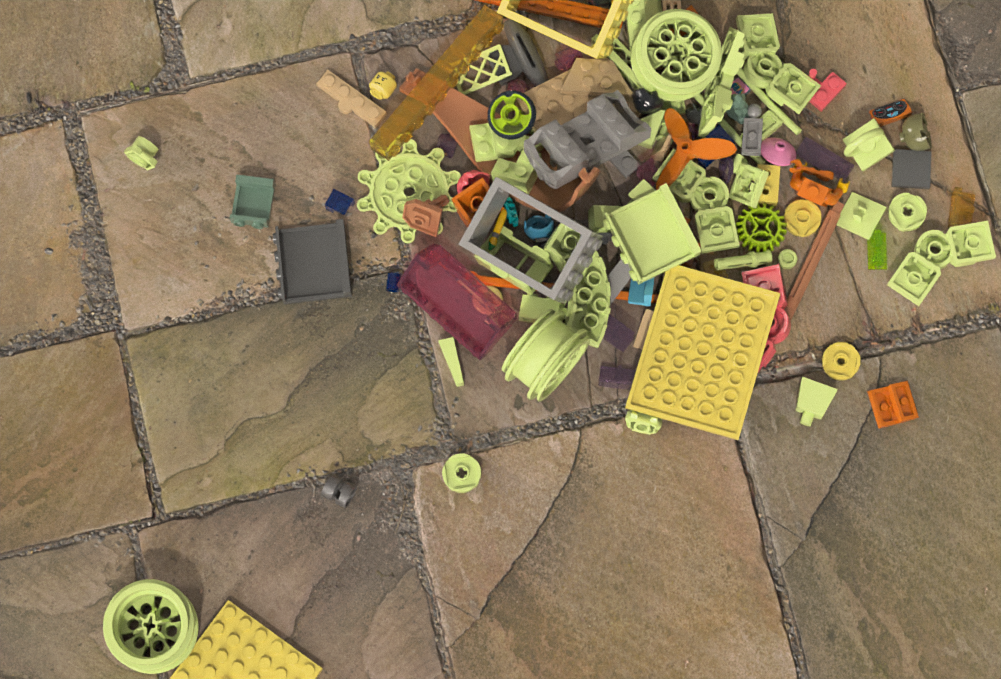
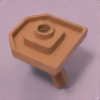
[402,195,449,237]

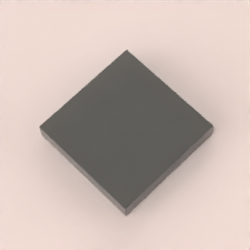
[891,149,932,189]

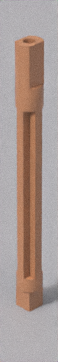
[784,201,844,321]

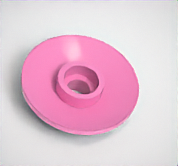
[761,137,797,166]

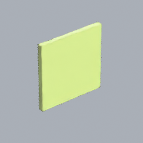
[837,192,886,240]

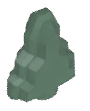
[725,93,750,124]

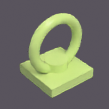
[842,119,895,171]

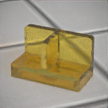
[947,187,975,228]

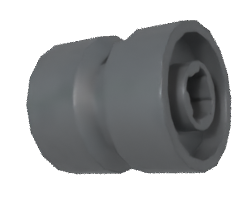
[321,474,357,508]

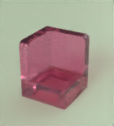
[636,158,658,186]

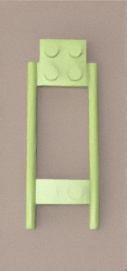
[671,34,802,165]

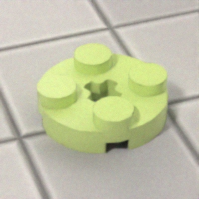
[888,193,927,232]
[442,453,481,493]

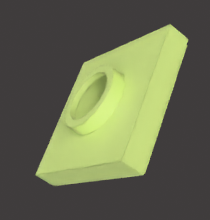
[729,162,769,208]

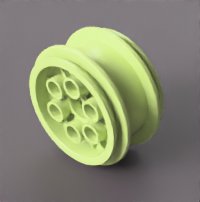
[631,9,722,101]
[502,309,590,401]
[103,579,199,674]

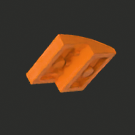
[867,381,919,429]

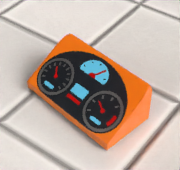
[869,99,913,127]

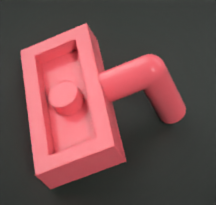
[808,69,847,112]

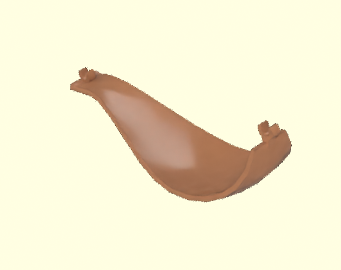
[399,68,601,212]

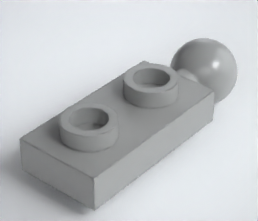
[742,104,763,156]

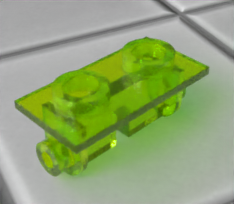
[867,229,887,270]

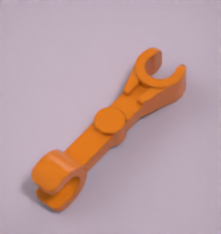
[789,159,834,182]

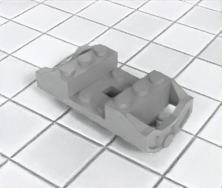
[524,90,651,189]

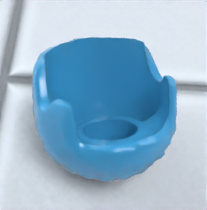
[524,214,554,241]

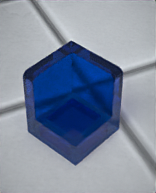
[325,189,355,215]

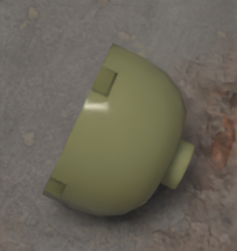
[899,113,932,151]

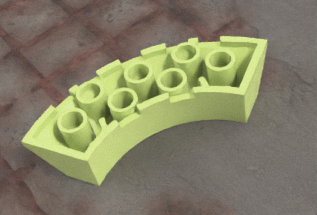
[543,222,611,348]

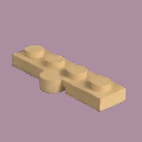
[316,70,387,128]

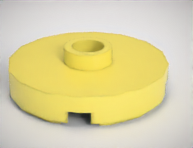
[822,342,860,380]

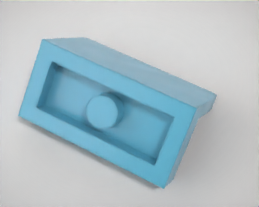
[628,277,655,306]

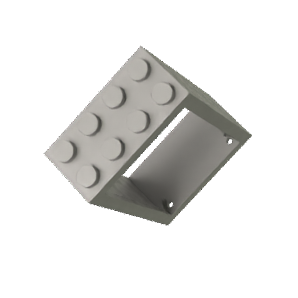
[458,177,603,304]

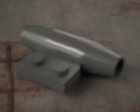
[488,19,549,87]

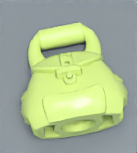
[625,410,662,435]

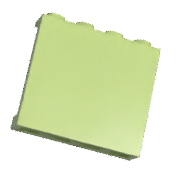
[602,183,701,285]

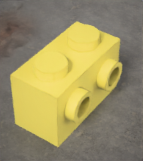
[753,164,780,208]

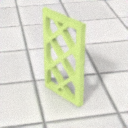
[449,44,512,95]

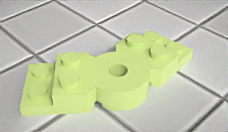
[736,13,821,114]
[698,27,745,138]
[469,118,544,162]
[652,148,740,254]
[887,221,996,306]

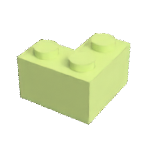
[491,148,542,194]

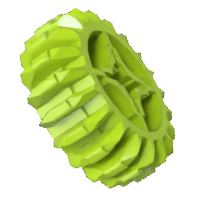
[735,203,787,252]

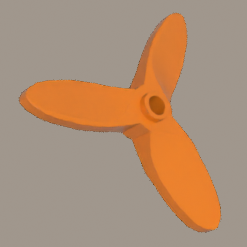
[656,108,737,190]

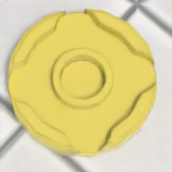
[784,199,821,237]

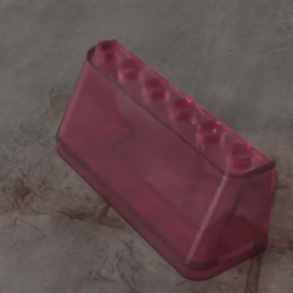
[397,244,517,360]

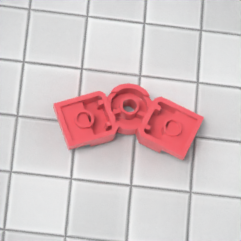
[742,264,791,372]

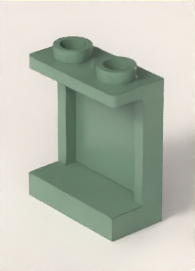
[229,174,276,229]

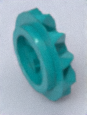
[503,197,519,227]

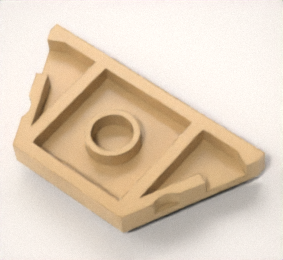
[560,58,632,98]

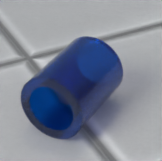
[386,272,401,293]

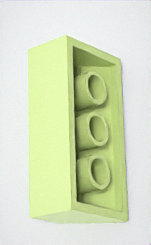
[626,0,666,52]

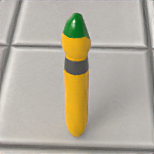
[488,209,507,251]

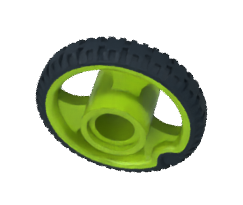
[487,90,536,140]

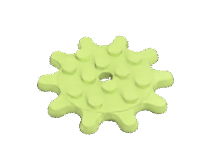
[357,139,461,244]

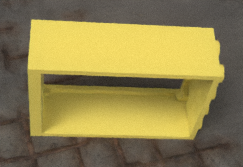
[497,0,634,59]

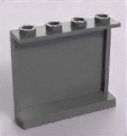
[273,219,352,304]

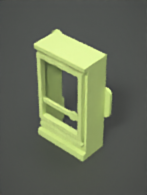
[474,226,554,296]

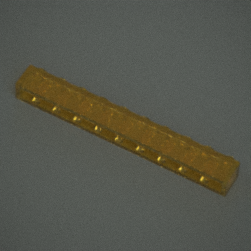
[369,5,504,161]

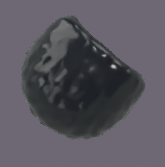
[632,88,664,114]

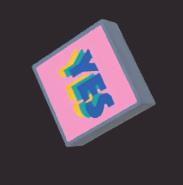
[730,77,751,96]

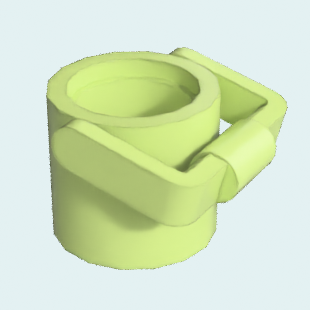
[124,136,159,170]

